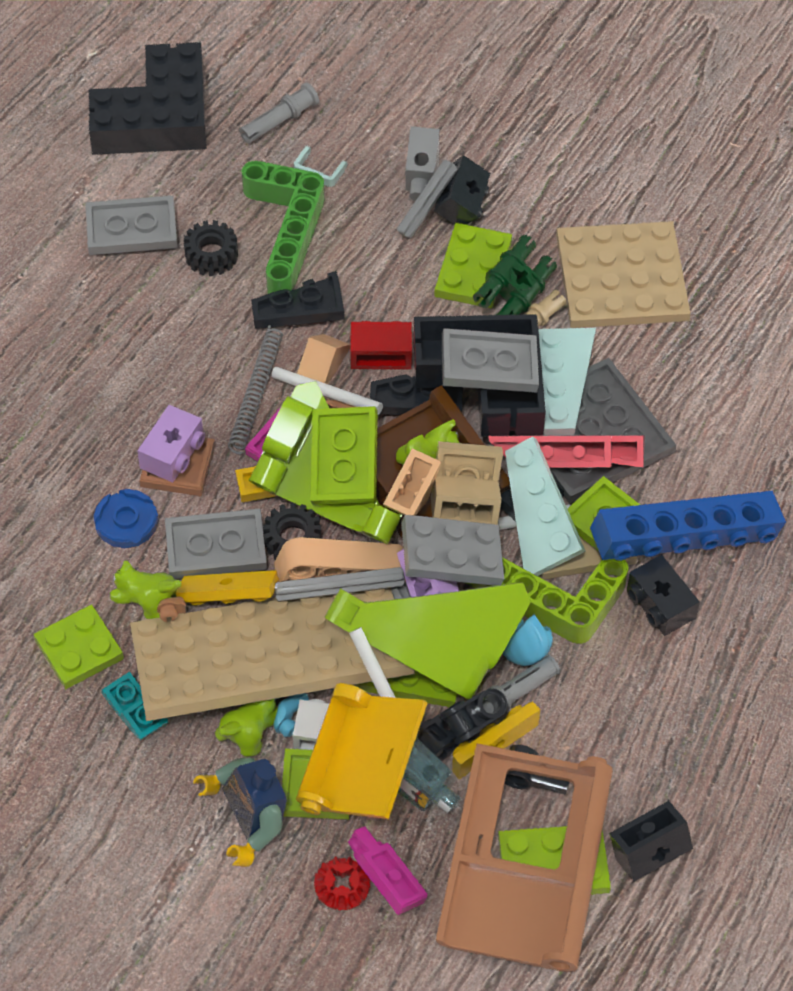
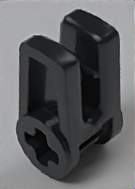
[416,700,476,764]

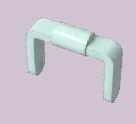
[294,146,348,187]

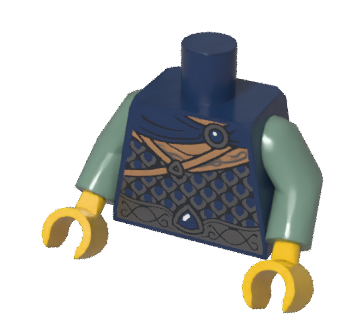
[193,757,287,867]

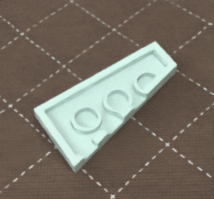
[538,328,596,436]
[505,437,586,576]

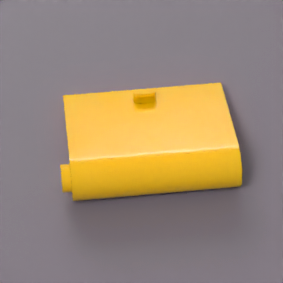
[296,683,428,819]

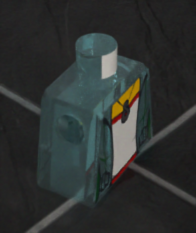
[398,738,461,813]

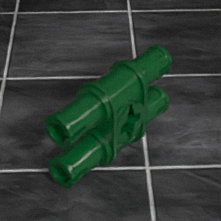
[473,235,557,315]

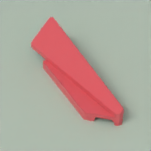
[489,436,645,468]

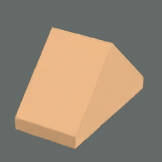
[297,334,350,384]
[383,448,441,516]

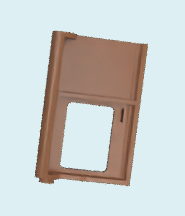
[436,744,613,972]

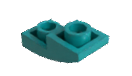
[101,672,169,741]

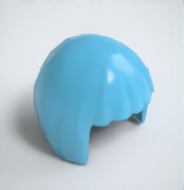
[502,615,553,666]

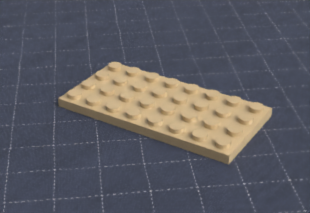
[130,588,414,721]

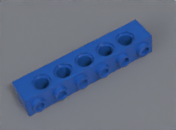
[590,490,786,560]

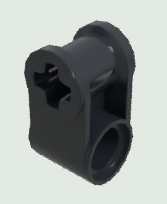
[439,688,508,746]

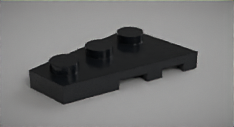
[251,270,345,329]
[370,374,463,415]

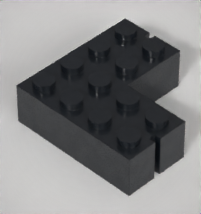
[89,42,207,155]
[413,314,546,437]

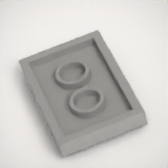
[85,195,178,255]
[442,328,539,392]
[165,509,267,579]
[402,515,504,586]

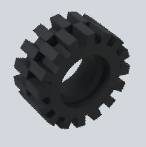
[184,220,238,276]
[263,503,322,560]

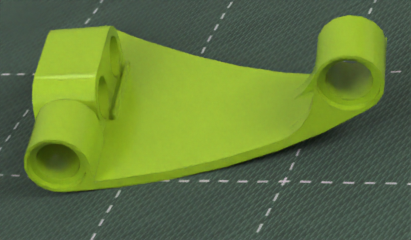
[249,381,402,544]
[324,582,531,699]

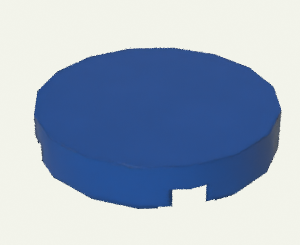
[94,489,158,548]

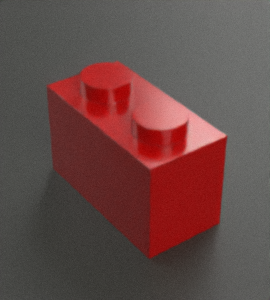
[350,321,412,370]

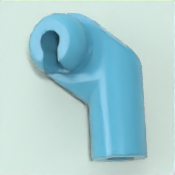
[273,693,309,737]

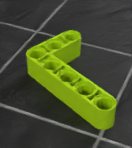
[463,557,628,644]

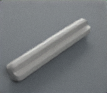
[397,160,458,238]

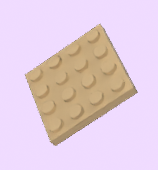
[556,221,691,328]

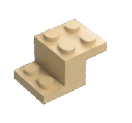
[431,441,503,525]

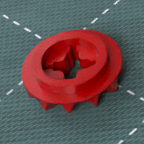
[314,855,370,910]

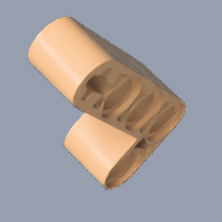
[274,537,406,582]

